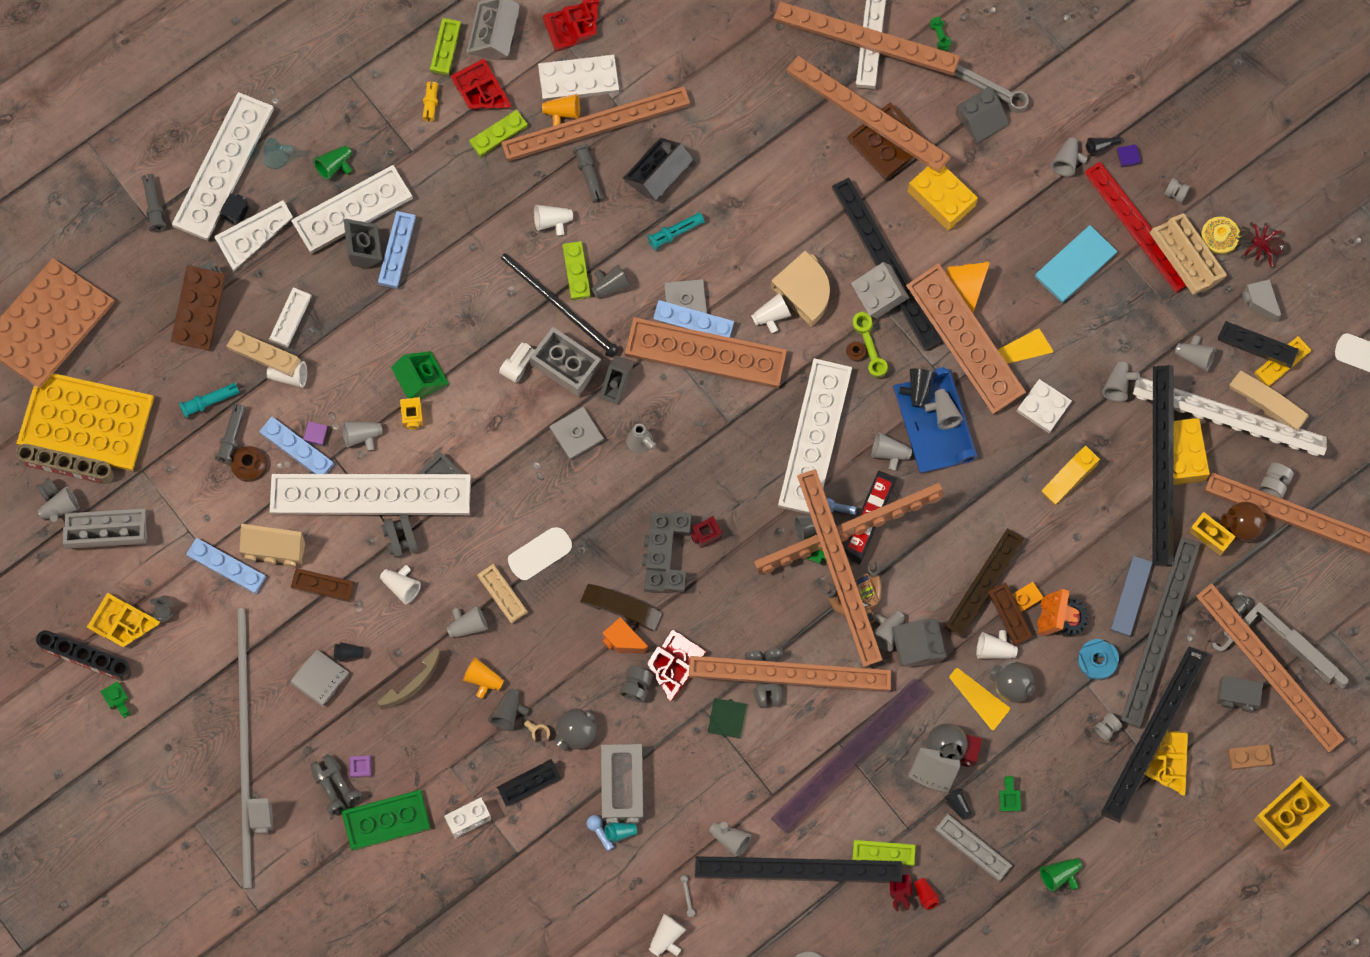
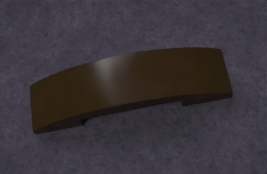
[580,584,662,632]

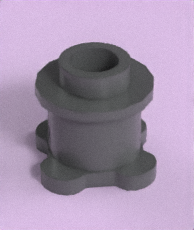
[150,595,174,622]
[1227,595,1250,619]

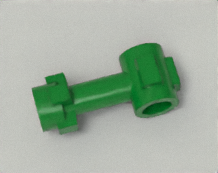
[929,17,952,52]

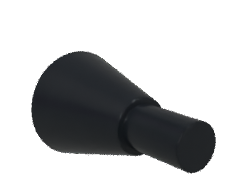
[1086,136,1121,156]

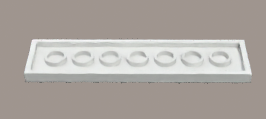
[172,92,274,241]
[778,358,852,515]

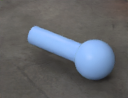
[826,498,857,515]
[587,815,614,851]

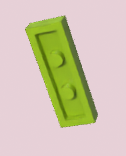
[430,18,461,76]
[469,110,528,158]
[562,241,591,301]
[852,840,915,867]

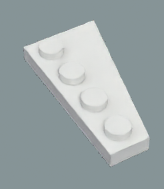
[214,201,293,272]

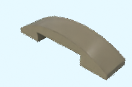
[377,647,440,710]

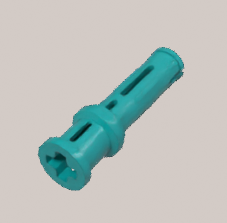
[647,212,705,251]
[178,382,240,419]

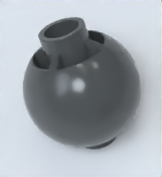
[990,662,1036,702]
[554,709,597,751]
[927,723,968,760]

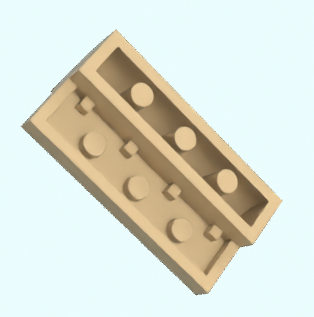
[1149,213,1227,295]

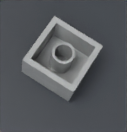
[851,262,909,319]

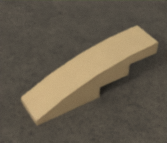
[1229,370,1309,431]

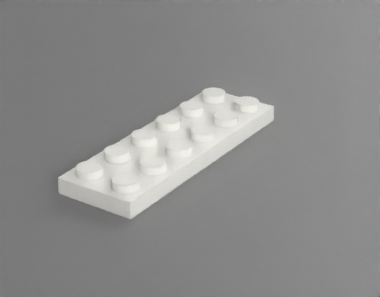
[291,165,413,254]

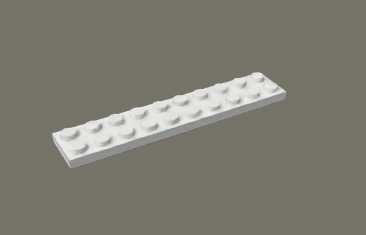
[1133,377,1327,456]
[270,474,471,515]

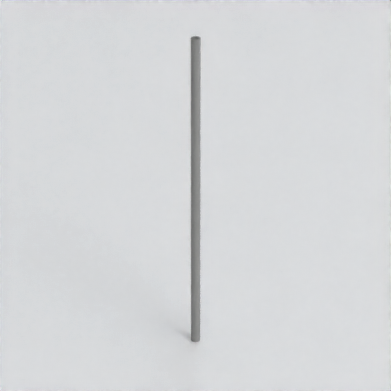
[237,608,252,889]

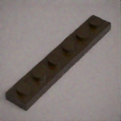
[944,528,1024,638]

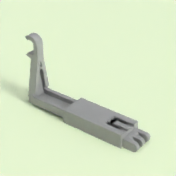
[1212,602,1348,689]

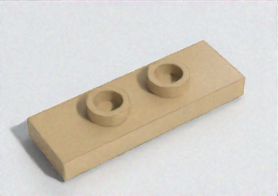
[477,564,528,624]

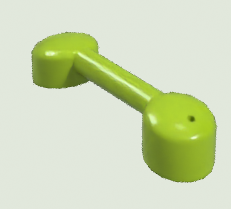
[853,312,888,378]

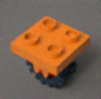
[1037,589,1089,637]

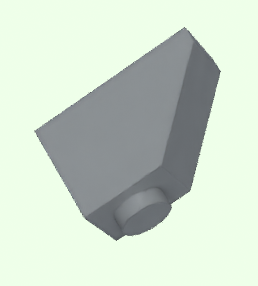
[1243,279,1281,322]
[247,798,273,835]

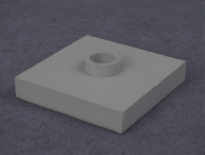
[664,279,707,313]
[549,407,604,460]

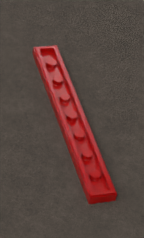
[1084,162,1187,293]

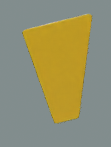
[998,329,1053,364]
[949,668,1010,730]

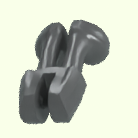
[745,649,783,708]
[310,754,363,816]

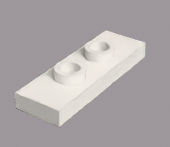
[269,288,312,348]

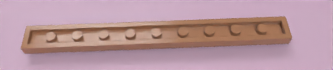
[774,2,960,76]
[786,56,950,173]
[501,86,690,162]
[797,469,882,667]
[1204,472,1370,555]
[754,483,944,575]
[1196,583,1345,753]
[688,656,891,692]

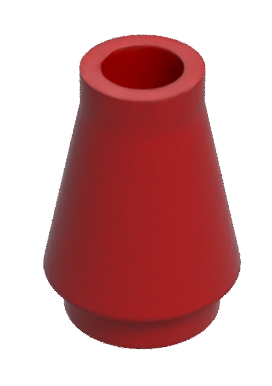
[914,878,940,910]

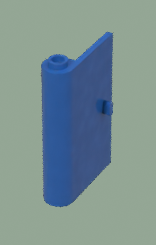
[893,367,978,473]

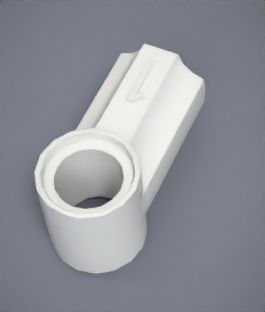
[499,342,535,383]

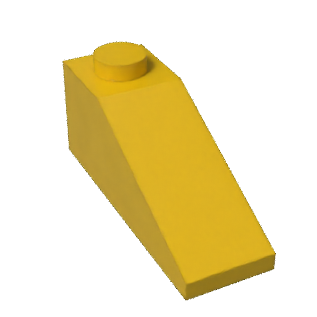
[1041,446,1100,505]

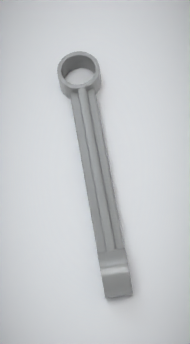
[954,65,1029,113]

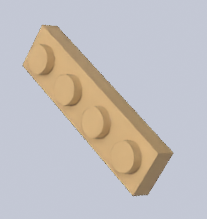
[226,330,301,377]

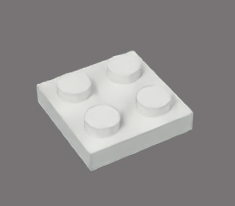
[1017,379,1072,433]

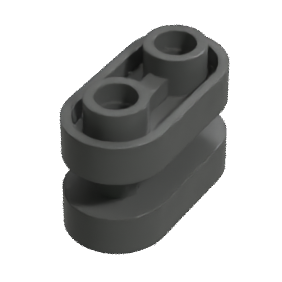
[381,514,418,558]

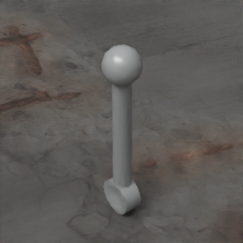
[680,875,695,917]

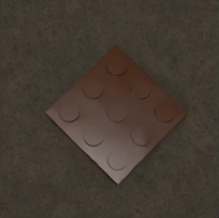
[847,102,925,180]

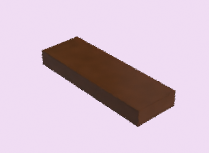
[291,568,355,602]
[987,583,1033,646]

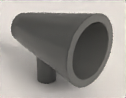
[592,264,632,299]
[794,515,835,542]
[488,689,529,731]

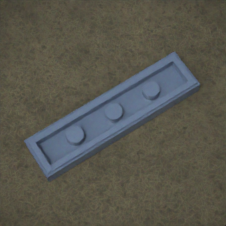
[1110,556,1152,637]

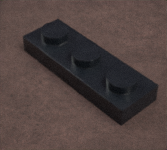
[497,759,561,806]

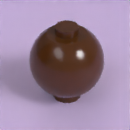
[1221,501,1267,541]

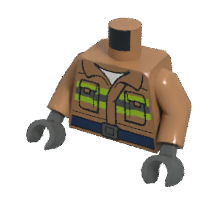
[821,562,882,624]

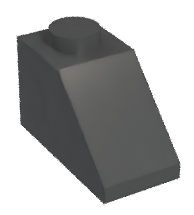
[599,355,634,405]

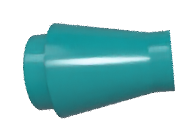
[605,822,637,843]

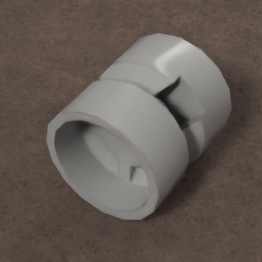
[1259,462,1294,499]

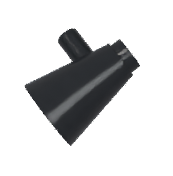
[899,368,936,408]

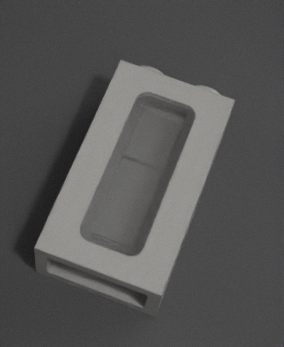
[601,744,643,824]

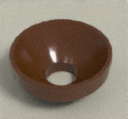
[231,446,267,482]

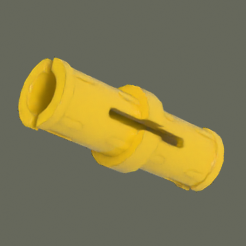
[422,82,439,122]

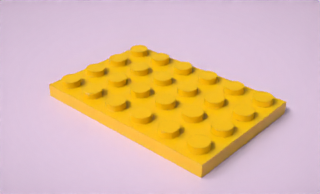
[16,373,154,471]

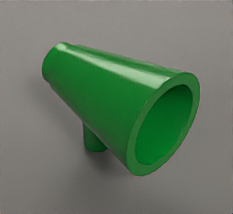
[313,145,353,180]
[1039,858,1082,892]

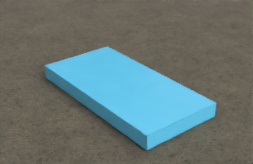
[1035,225,1117,303]

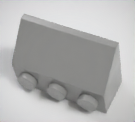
[466,0,520,60]

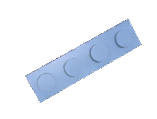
[378,211,416,289]
[653,300,734,337]
[259,417,334,474]
[186,538,266,595]

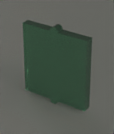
[707,698,747,739]

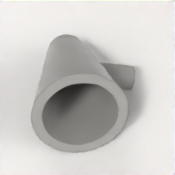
[1050,138,1088,177]
[1175,336,1216,372]
[1102,362,1140,402]
[924,389,963,430]
[342,421,382,451]
[626,424,656,453]
[871,432,912,471]
[37,486,80,522]
[447,605,488,638]
[873,611,905,652]
[709,822,751,857]

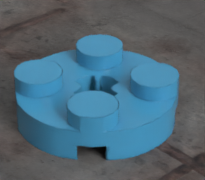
[1078,639,1119,680]

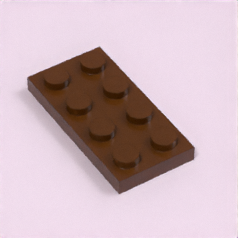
[171,265,226,351]

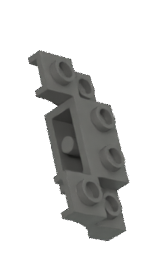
[642,512,691,593]

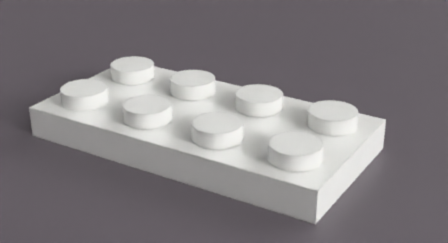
[538,55,619,102]

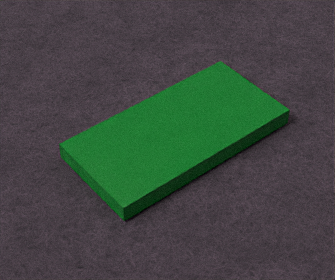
[341,789,431,851]

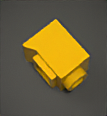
[400,397,423,430]

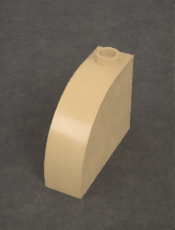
[771,251,830,328]

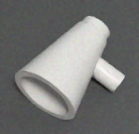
[534,205,573,236]
[751,293,791,334]
[267,361,307,388]
[380,565,421,605]
[976,630,1018,659]
[648,914,687,957]

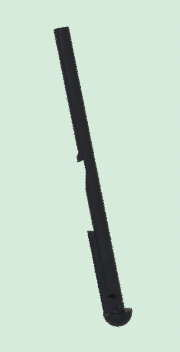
[501,253,618,357]

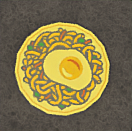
[1201,217,1240,255]

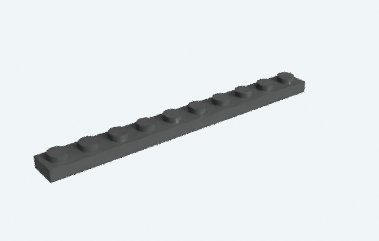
[1120,537,1201,728]

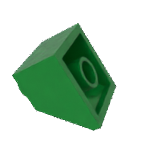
[391,351,449,399]

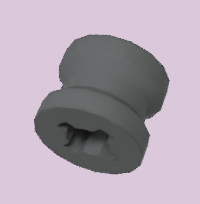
[36,477,59,502]

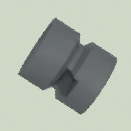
[620,666,654,703]

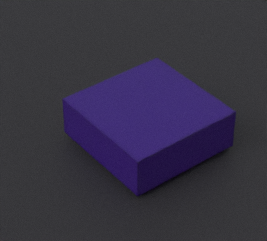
[1117,144,1141,168]

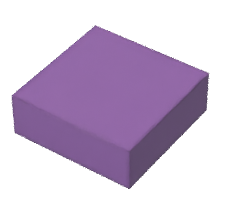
[303,421,328,446]
[349,755,371,778]

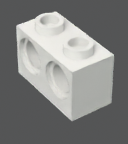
[444,798,491,839]

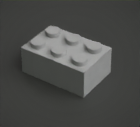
[530,327,601,397]

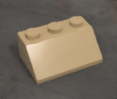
[240,524,305,568]

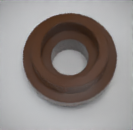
[846,341,866,361]

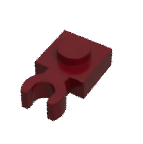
[890,874,912,912]

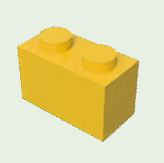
[1189,512,1236,556]

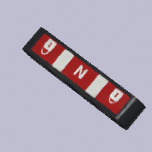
[844,470,897,565]
[36,630,132,681]

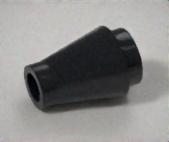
[334,642,363,662]
[944,788,972,820]

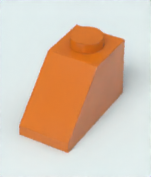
[602,617,648,654]

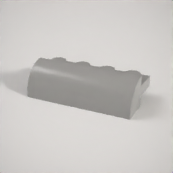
[63,509,147,549]

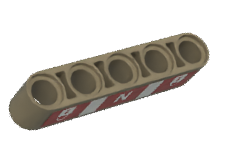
[16,444,114,484]

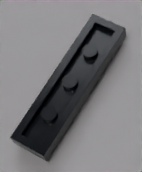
[1218,321,1299,368]

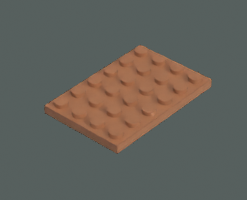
[0,258,115,389]

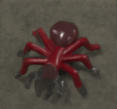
[1237,222,1285,268]

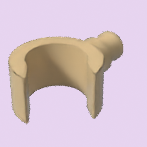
[524,720,550,742]

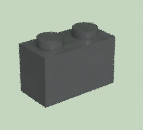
[1216,676,1263,712]

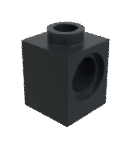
[219,193,249,226]

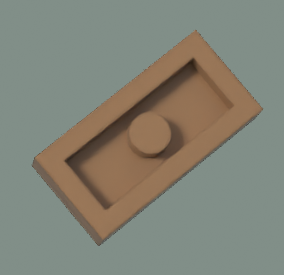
[1228,744,1272,770]

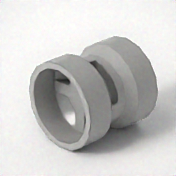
[1164,178,1190,204]
[1094,713,1122,741]

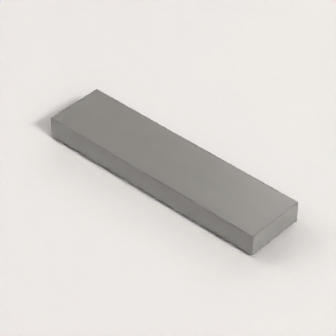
[934,814,1012,882]

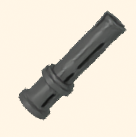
[572,144,604,203]
[142,174,166,232]
[215,404,246,464]

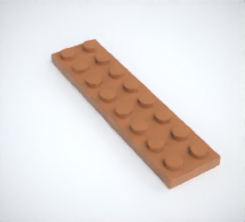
[906,263,1026,415]
[625,317,787,389]

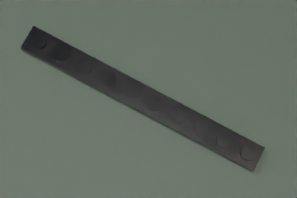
[832,178,942,351]
[1152,365,1174,566]
[1101,646,1207,823]
[695,856,902,883]

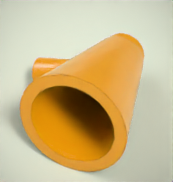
[542,93,580,126]
[462,657,504,699]

